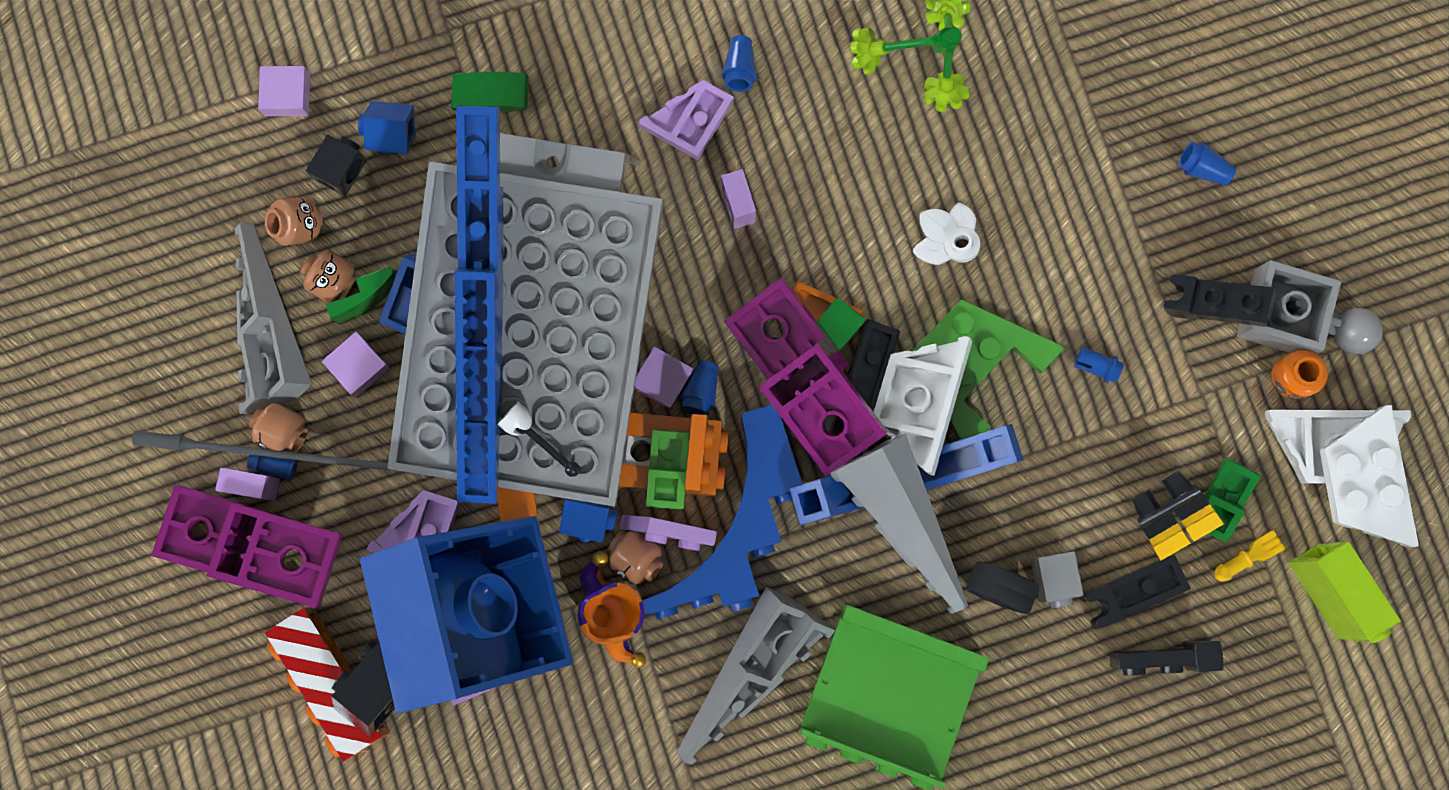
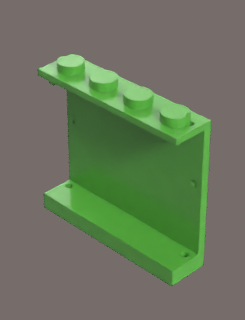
[799,605,990,790]

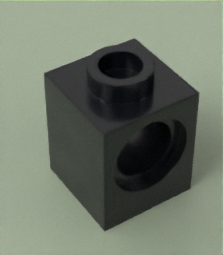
[305,134,367,197]

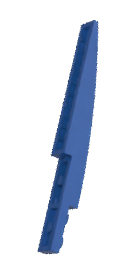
[454,105,503,504]

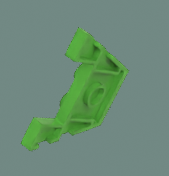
[912,299,1064,441]

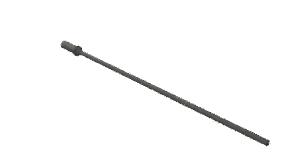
[133,431,410,473]

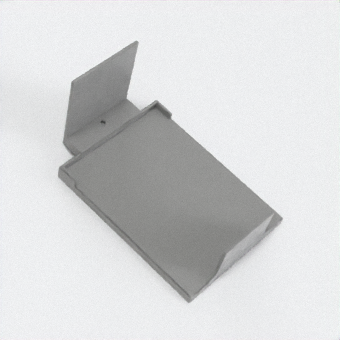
[387,133,665,506]

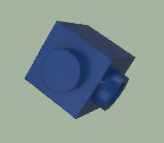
[358,101,416,154]
[559,498,619,543]

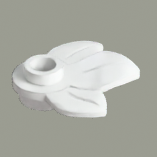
[913,202,981,265]

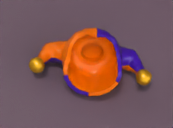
[577,551,646,668]

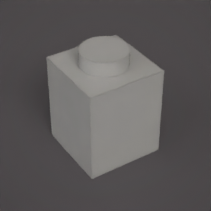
[1030,551,1084,608]

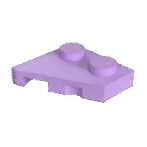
[639,80,734,160]
[367,490,461,553]
[619,515,717,551]

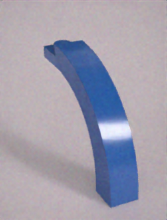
[790,424,1024,525]

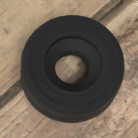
[966,562,1039,614]

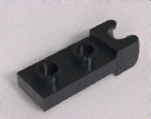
[1164,275,1277,327]
[1079,555,1191,629]
[1109,640,1224,676]

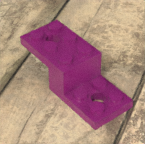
[724,277,888,477]
[151,485,343,608]

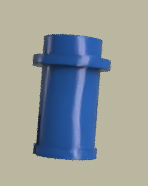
[1074,346,1124,383]
[247,447,298,481]

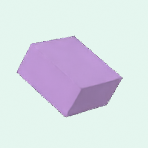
[258,66,310,116]
[721,169,756,229]
[321,332,390,398]
[634,346,694,410]
[215,468,280,501]

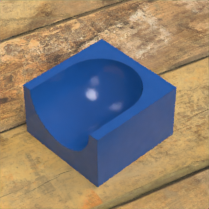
[360,516,574,714]

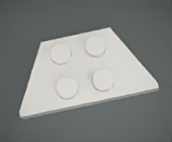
[874,336,972,476]
[1320,405,1419,547]
[1265,410,1411,484]

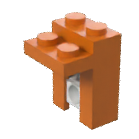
[619,413,729,497]

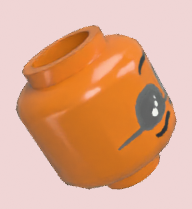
[1271,349,1328,399]

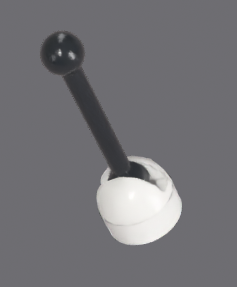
[497,401,580,477]

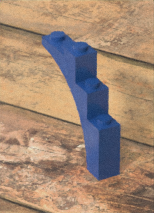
[643,404,802,620]

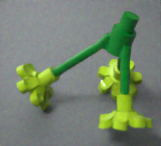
[850,0,971,112]

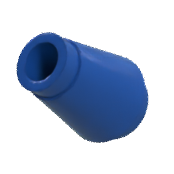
[722,35,757,92]
[1178,142,1236,186]
[680,360,719,417]

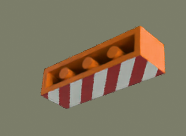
[265,607,390,762]

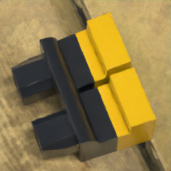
[1132,471,1224,560]

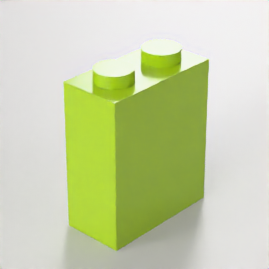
[1288,542,1401,643]

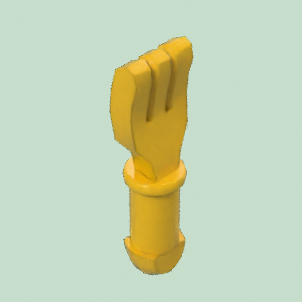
[1214,529,1286,582]

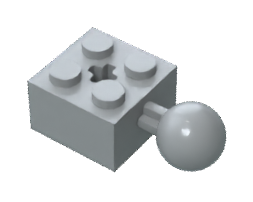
[1237,260,1383,354]

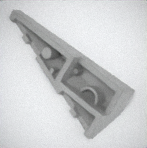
[235,223,312,414]
[830,434,968,614]
[677,587,836,764]

